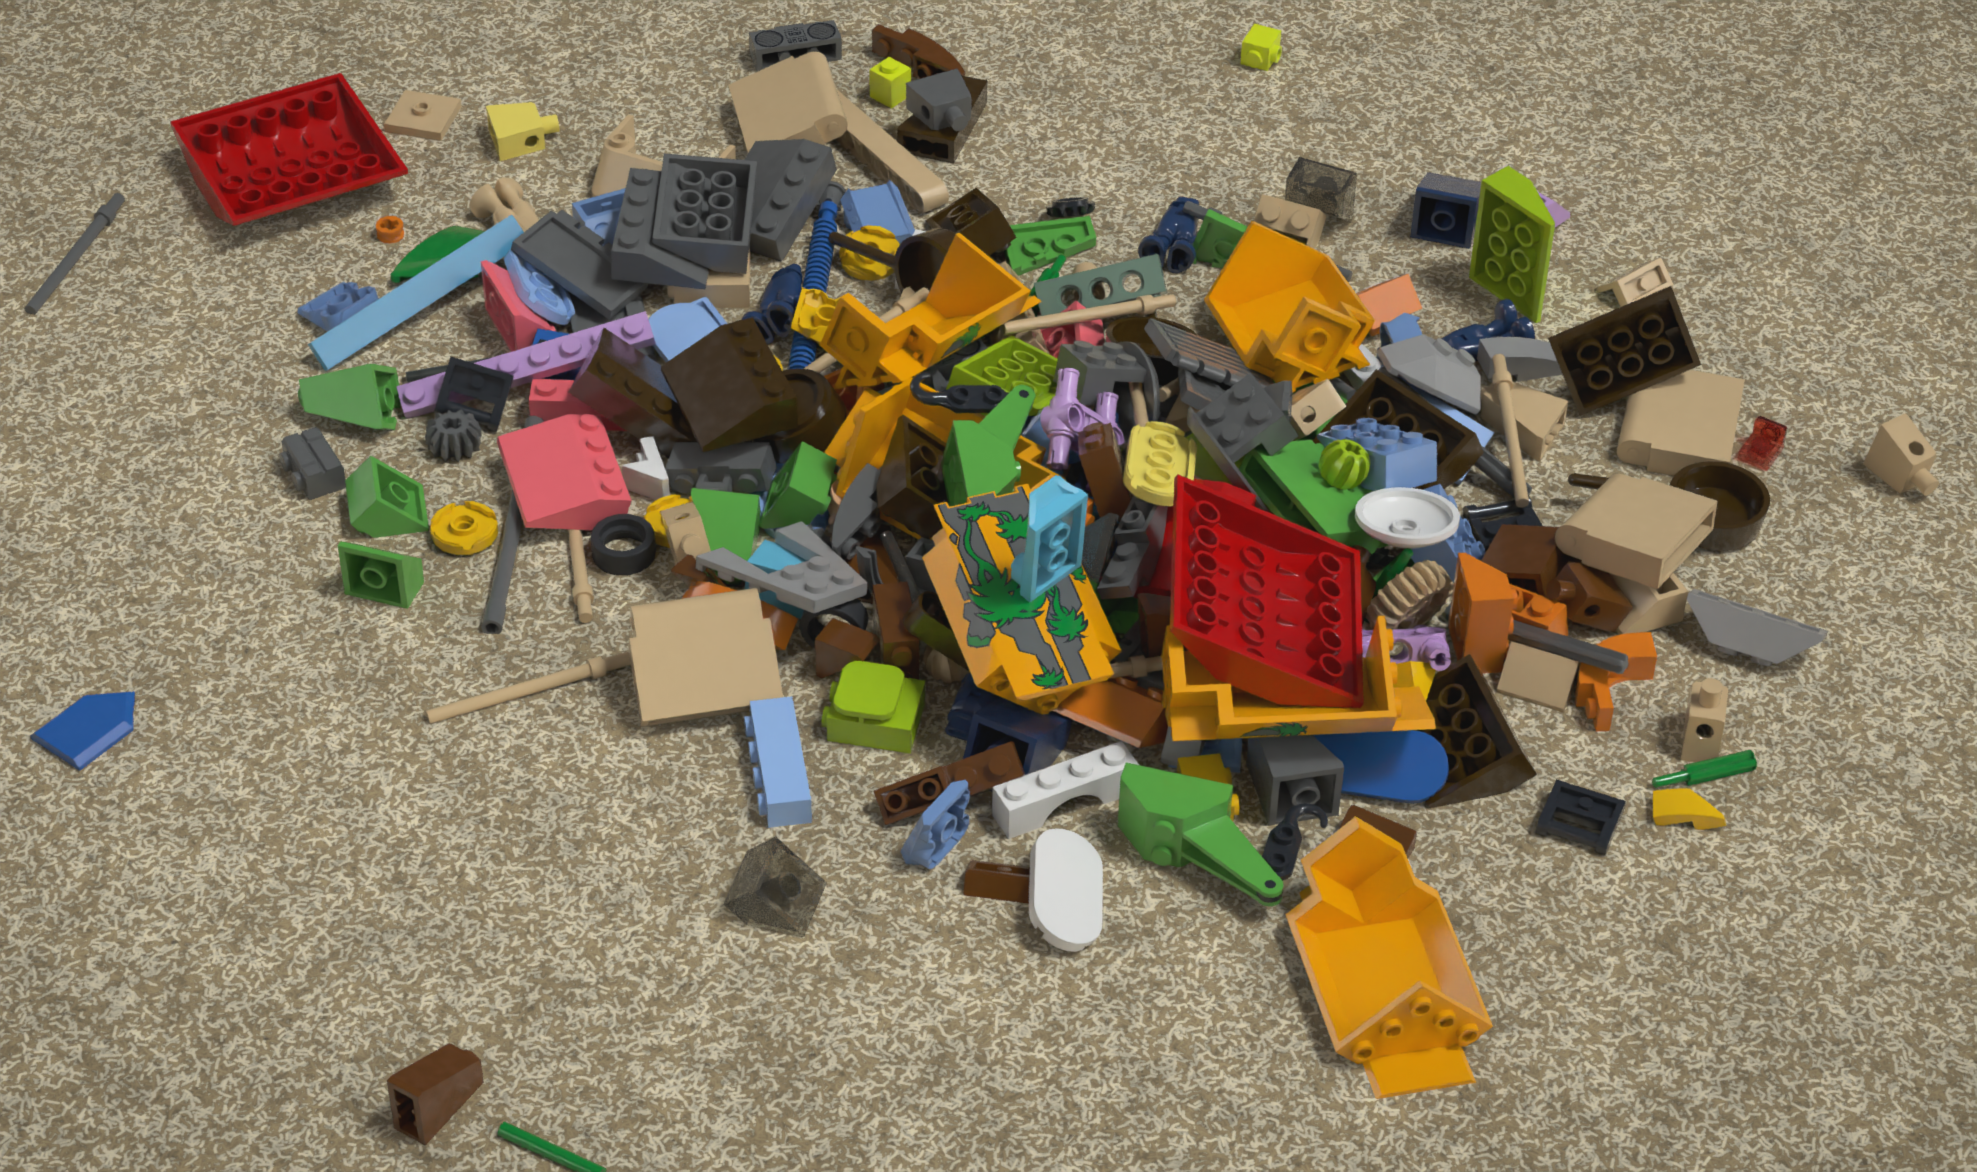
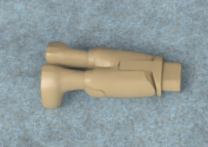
[469,177,540,232]

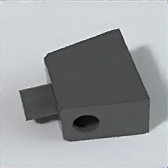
[906,69,971,131]

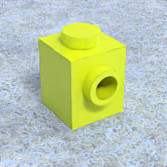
[1240,24,1282,71]
[869,57,911,108]

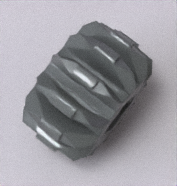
[425,409,482,462]

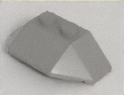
[1376,334,1481,415]
[1687,589,1828,666]

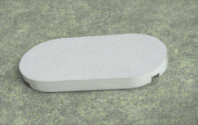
[1029,829,1103,952]

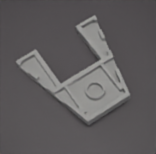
[696,522,867,613]

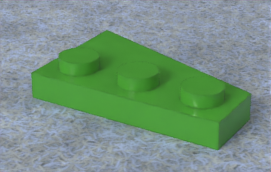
[1193,209,1247,269]
[1004,216,1096,276]

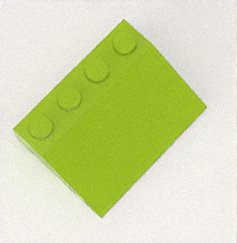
[1469,166,1555,323]
[946,335,1058,416]

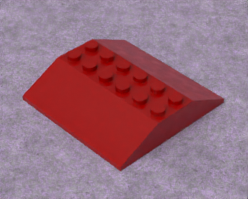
[170,73,408,226]
[1170,474,1364,708]

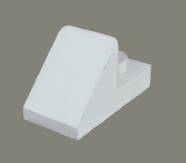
[622,436,670,500]

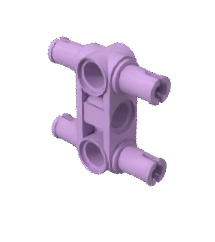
[1040,368,1124,492]
[1362,625,1451,671]

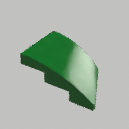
[390,225,485,283]

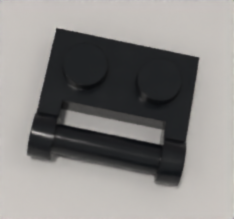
[434,356,514,432]
[1463,495,1543,551]
[1536,779,1626,856]

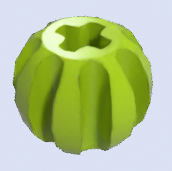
[1319,439,1370,490]

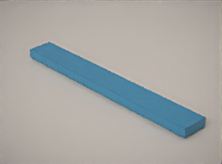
[307,215,524,371]

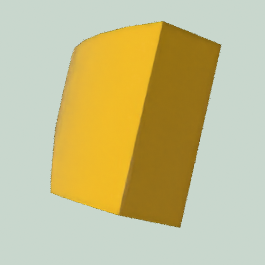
[1653,788,1726,830]

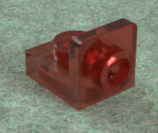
[1737,416,1788,471]

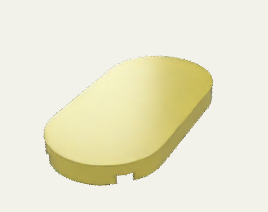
[1123,421,1197,506]

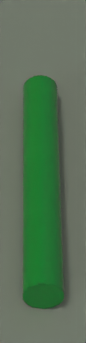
[498,1121,607,1172]

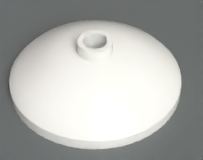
[1355,487,1460,549]

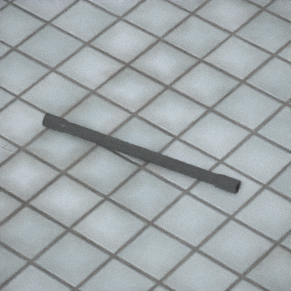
[482,416,544,634]

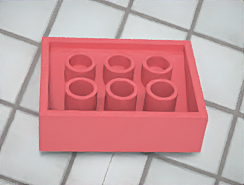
[497,414,632,530]

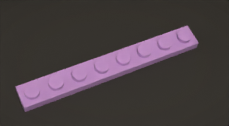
[396,311,656,418]

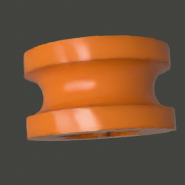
[375,216,405,244]

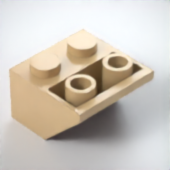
[1254,194,1327,249]
[1609,572,1689,635]

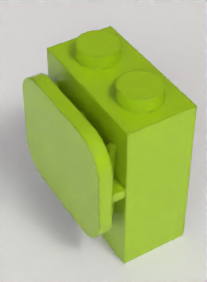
[821,661,925,754]

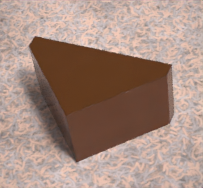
[815,618,880,679]

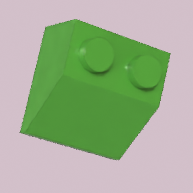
[759,441,837,529]
[345,456,429,538]
[338,541,424,609]

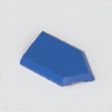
[30,691,135,771]

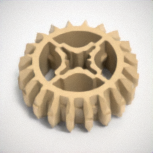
[1365,560,1454,630]

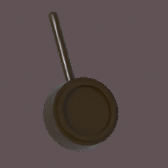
[828,228,956,294]
[1106,310,1198,386]
[753,368,846,464]
[1568,461,1770,551]

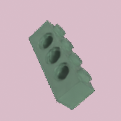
[1034,254,1168,316]

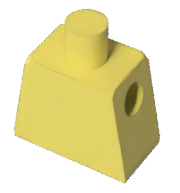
[486,102,560,161]

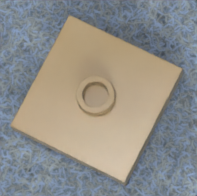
[384,90,462,141]

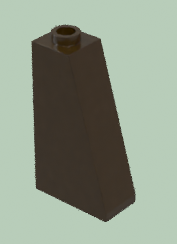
[897,75,988,164]

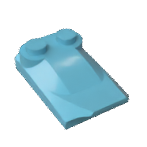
[1011,475,1088,602]

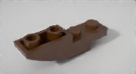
[872,24,965,79]
[874,741,1025,825]

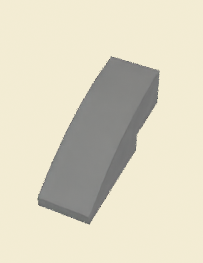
[1477,337,1562,382]

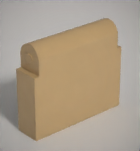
[728,52,848,153]
[1616,370,1745,476]
[1555,474,1718,589]
[628,588,783,727]

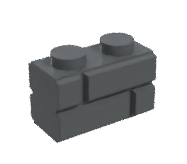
[279,427,346,500]

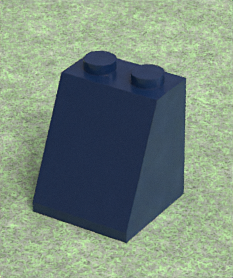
[1410,172,1481,249]
[963,697,1073,792]

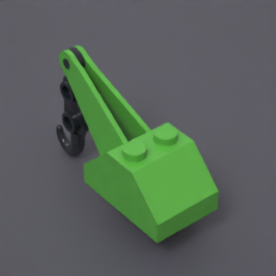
[910,372,1035,507]
[1118,763,1328,906]

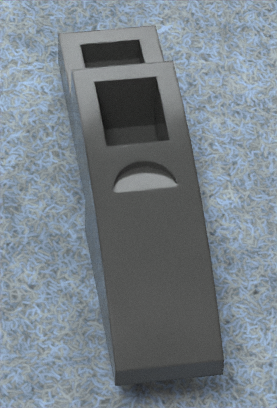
[832,463,883,561]
[1097,495,1168,599]

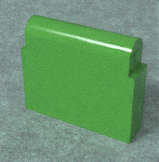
[1239,440,1388,554]

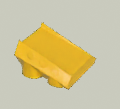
[791,287,840,345]

